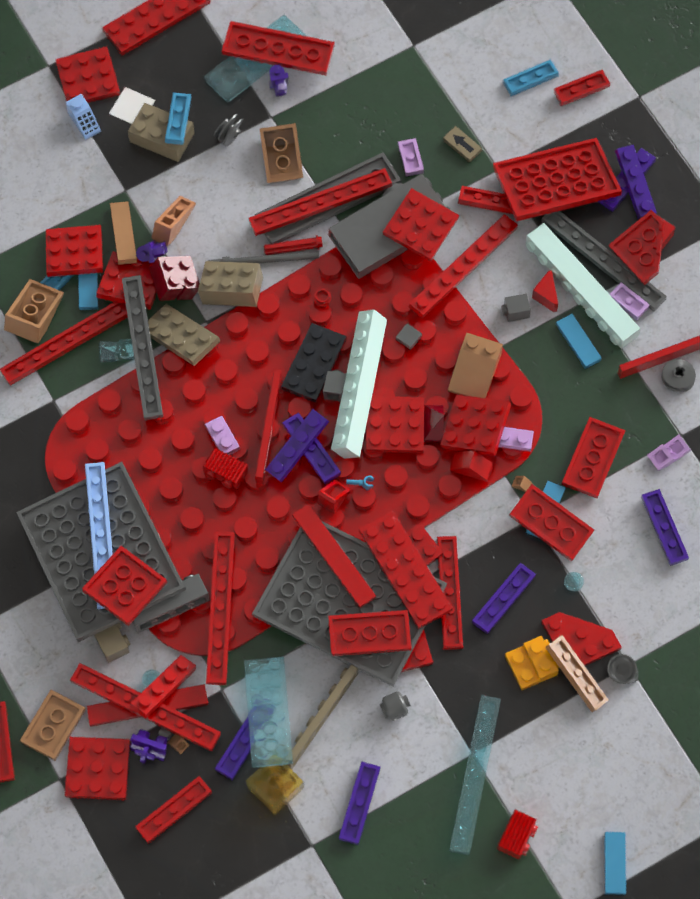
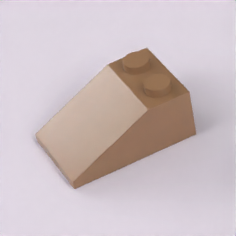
[259,123,303,183]
[4,279,64,343]
[448,333,503,398]

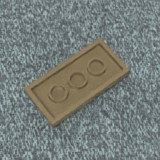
[148,304,220,366]

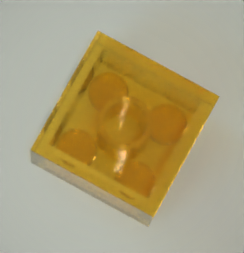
[246,753,304,815]

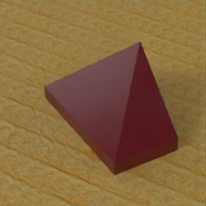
[424,405,444,442]

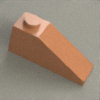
[152,196,196,246]

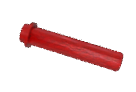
[264,235,323,255]

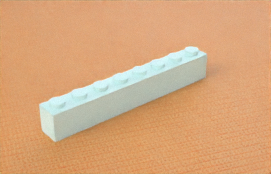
[526,223,640,349]
[331,309,387,459]

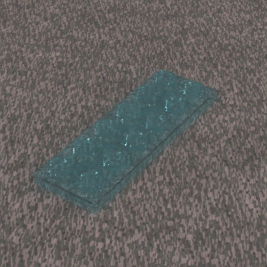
[204,14,307,103]
[244,657,293,768]

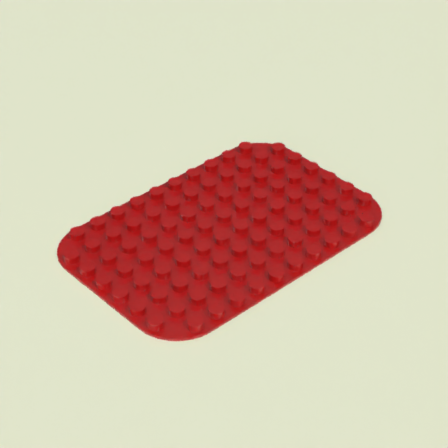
[45,247,542,656]

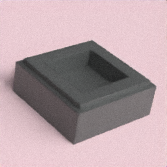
[396,324,422,350]

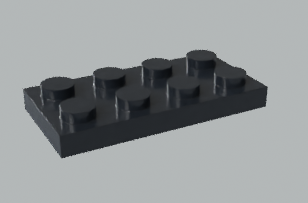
[281,323,347,403]

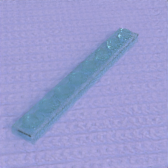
[449,695,501,855]

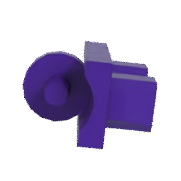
[269,65,289,97]
[136,240,168,263]
[130,729,167,763]

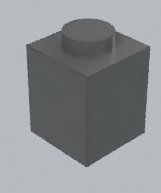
[501,293,531,322]
[323,370,346,402]

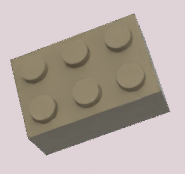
[128,102,194,162]
[198,261,263,307]

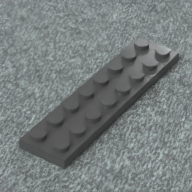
[255,152,401,244]

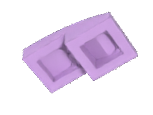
[647,434,691,471]

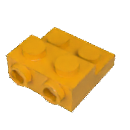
[505,636,560,690]

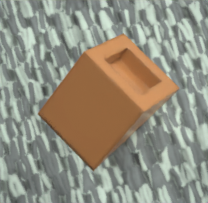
[512,476,532,492]
[167,734,189,754]

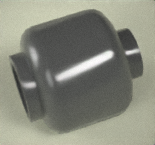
[380,691,411,721]

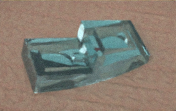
[99,339,134,362]

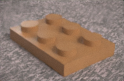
[20,690,86,761]

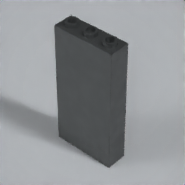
[328,174,451,279]

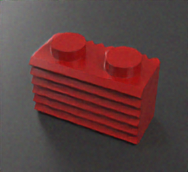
[203,448,249,489]
[497,809,538,860]

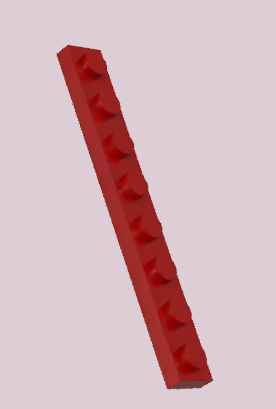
[248,168,392,237]
[408,214,518,319]
[0,302,128,386]
[206,532,235,685]
[70,663,221,752]

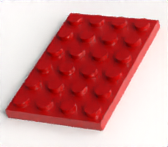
[493,138,622,222]

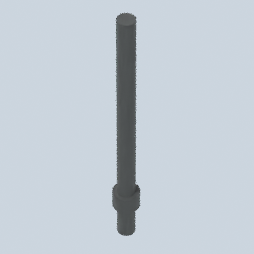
[208,252,319,263]

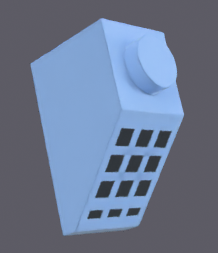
[66,94,101,140]

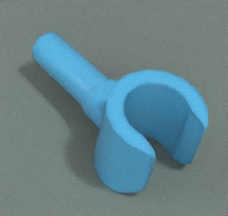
[346,476,374,490]

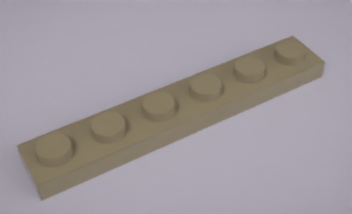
[283,665,358,770]

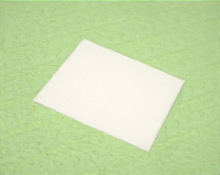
[109,87,155,124]

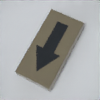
[443,126,482,163]

